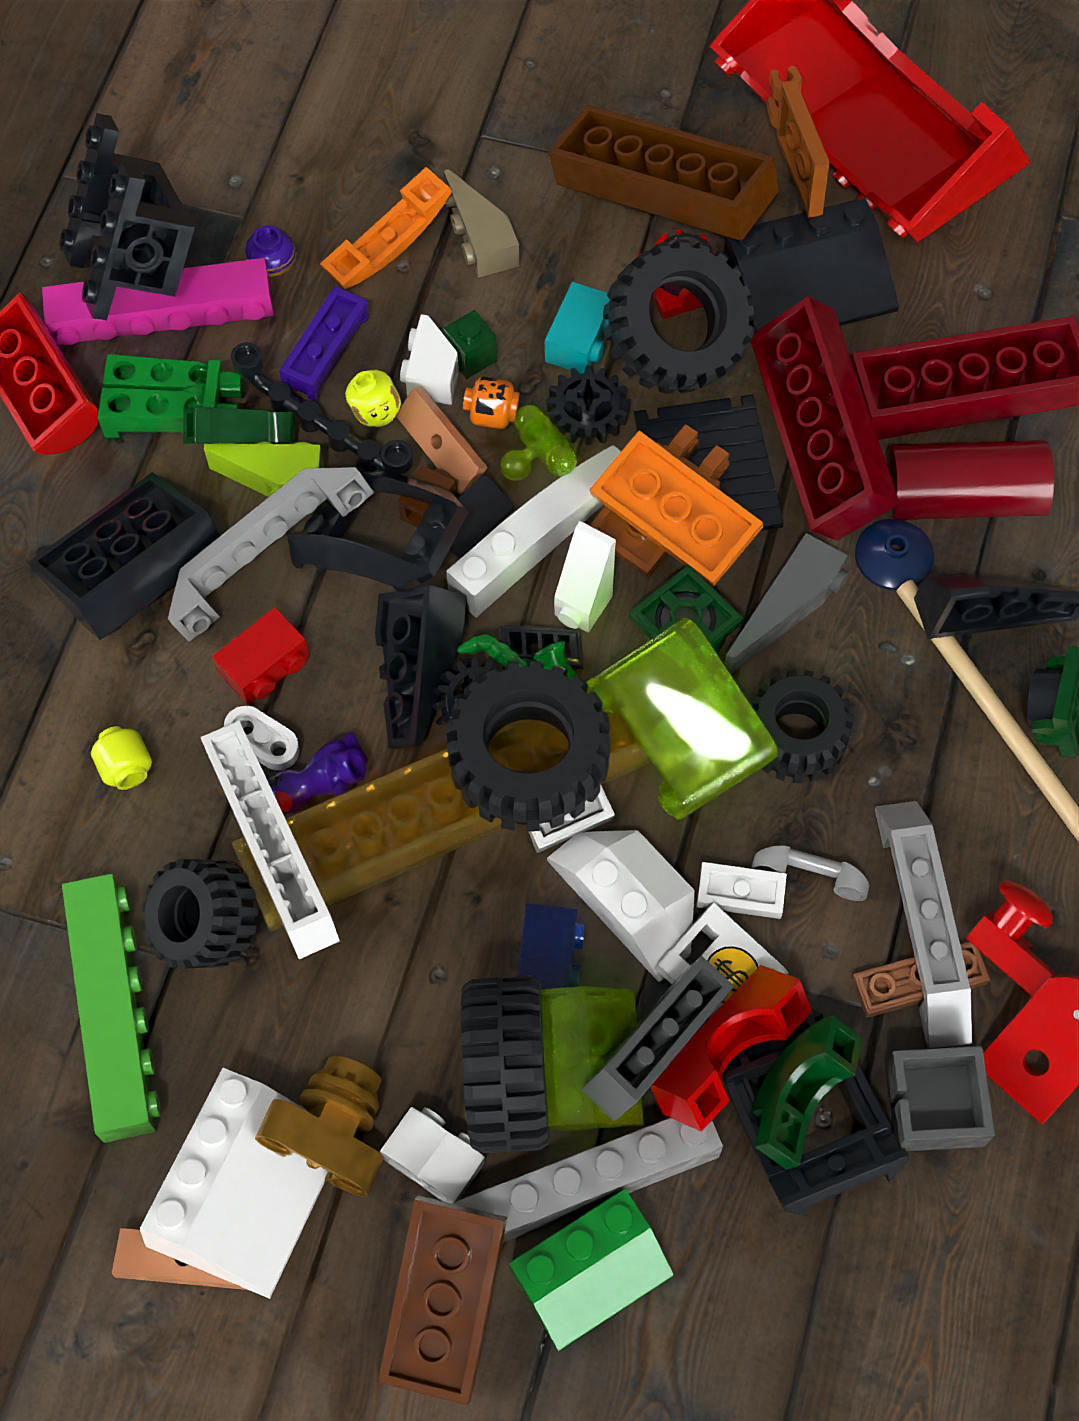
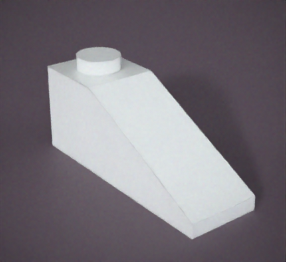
[554,521,616,633]

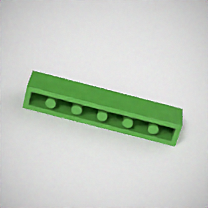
[62,873,161,1143]

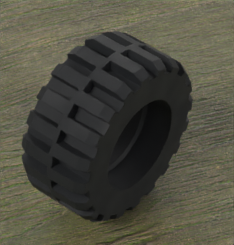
[603,239,756,394]
[446,661,611,832]
[461,975,550,1153]

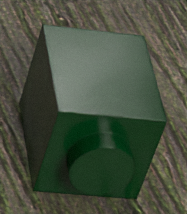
[443,310,497,379]

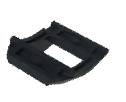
[287,471,469,592]
[722,1009,909,1216]

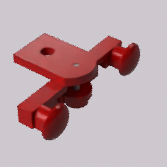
[966,880,1079,1125]

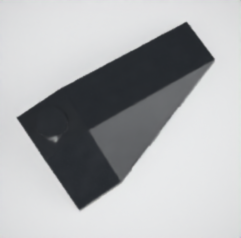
[914,572,1079,639]

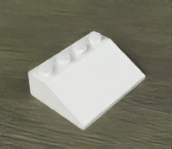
[140,1068,328,1299]

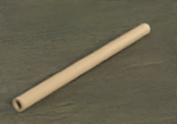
[896,580,1079,842]

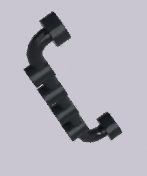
[231,342,413,475]

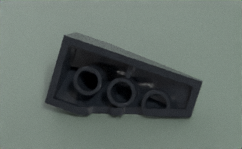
[375,585,466,749]

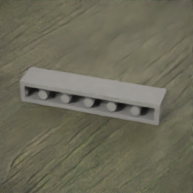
[452,1118,723,1243]

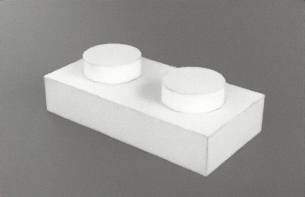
[697,862,787,919]

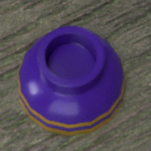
[244,225,297,277]

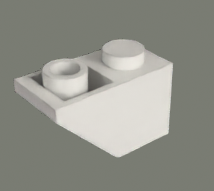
[400,314,459,405]

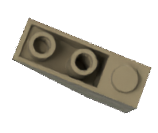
[444,169,519,278]

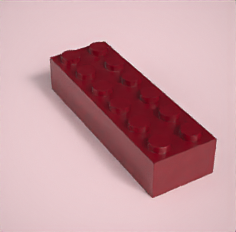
[751,296,900,541]
[851,316,1079,440]

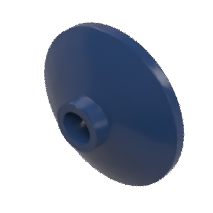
[855,519,934,590]

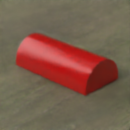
[0,292,99,455]

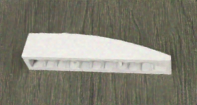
[446,445,621,618]
[200,721,340,959]

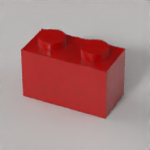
[212,607,310,706]

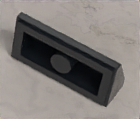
[449,474,514,559]

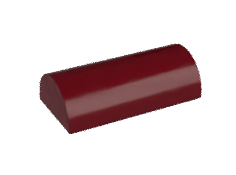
[885,440,1054,520]

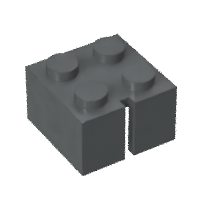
[885,1046,995,1151]

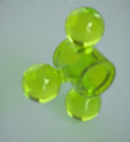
[501,405,577,481]

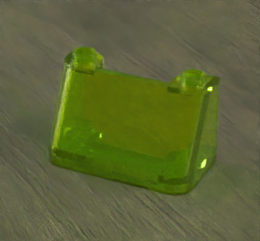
[586,618,778,820]

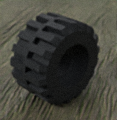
[746,670,854,783]
[142,859,258,969]

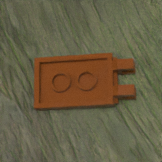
[767,66,830,218]
[589,424,730,579]

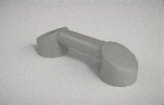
[751,845,870,901]

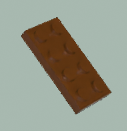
[378,1196,508,1405]

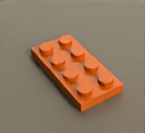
[589,431,763,587]

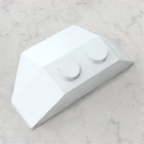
[547,830,695,982]

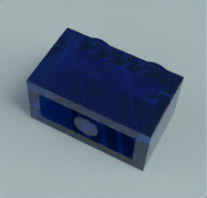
[518,904,585,1004]

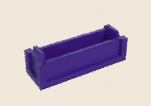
[279,286,369,402]

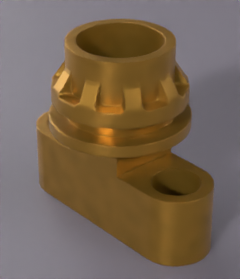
[255,1056,384,1197]

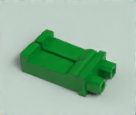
[97,354,244,438]

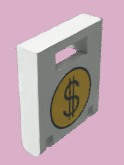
[655,903,789,1018]

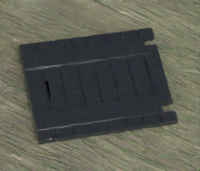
[634,394,784,531]

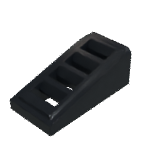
[500,626,583,670]

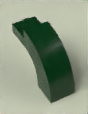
[752,1015,863,1170]

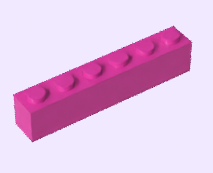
[42,258,274,345]

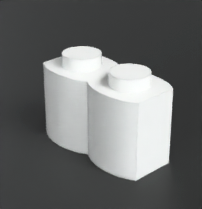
[380,1107,485,1204]

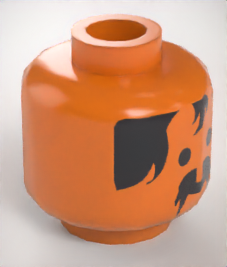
[463,377,520,430]

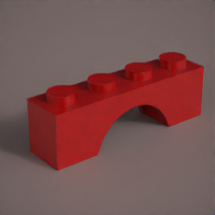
[650,965,812,1132]

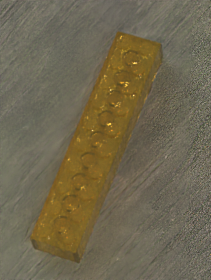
[231,676,652,932]

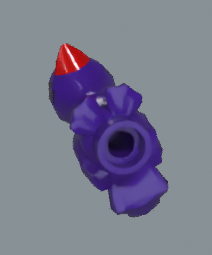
[268,732,368,814]

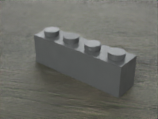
[581,955,734,1121]

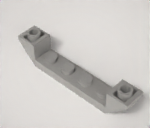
[168,467,374,642]
[875,801,972,1049]

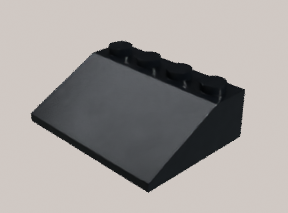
[723,197,899,333]
[28,472,220,640]

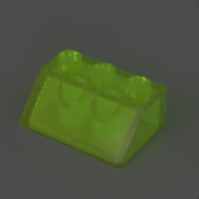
[541,986,644,1131]

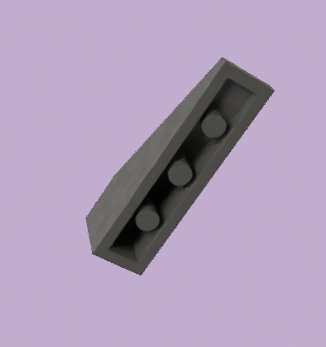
[723,533,849,675]

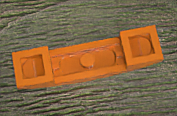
[320,167,452,289]

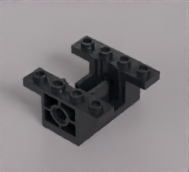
[59,113,195,321]

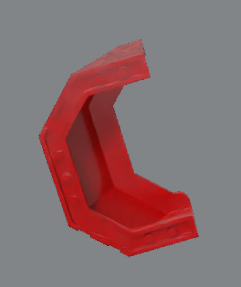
[710,0,1030,243]

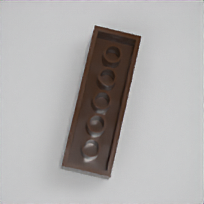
[548,104,779,241]

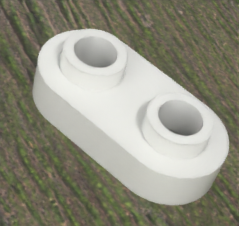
[224,706,300,770]

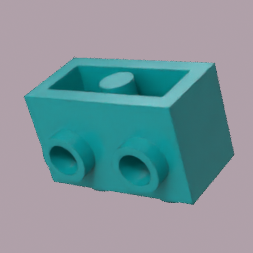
[545,282,610,374]

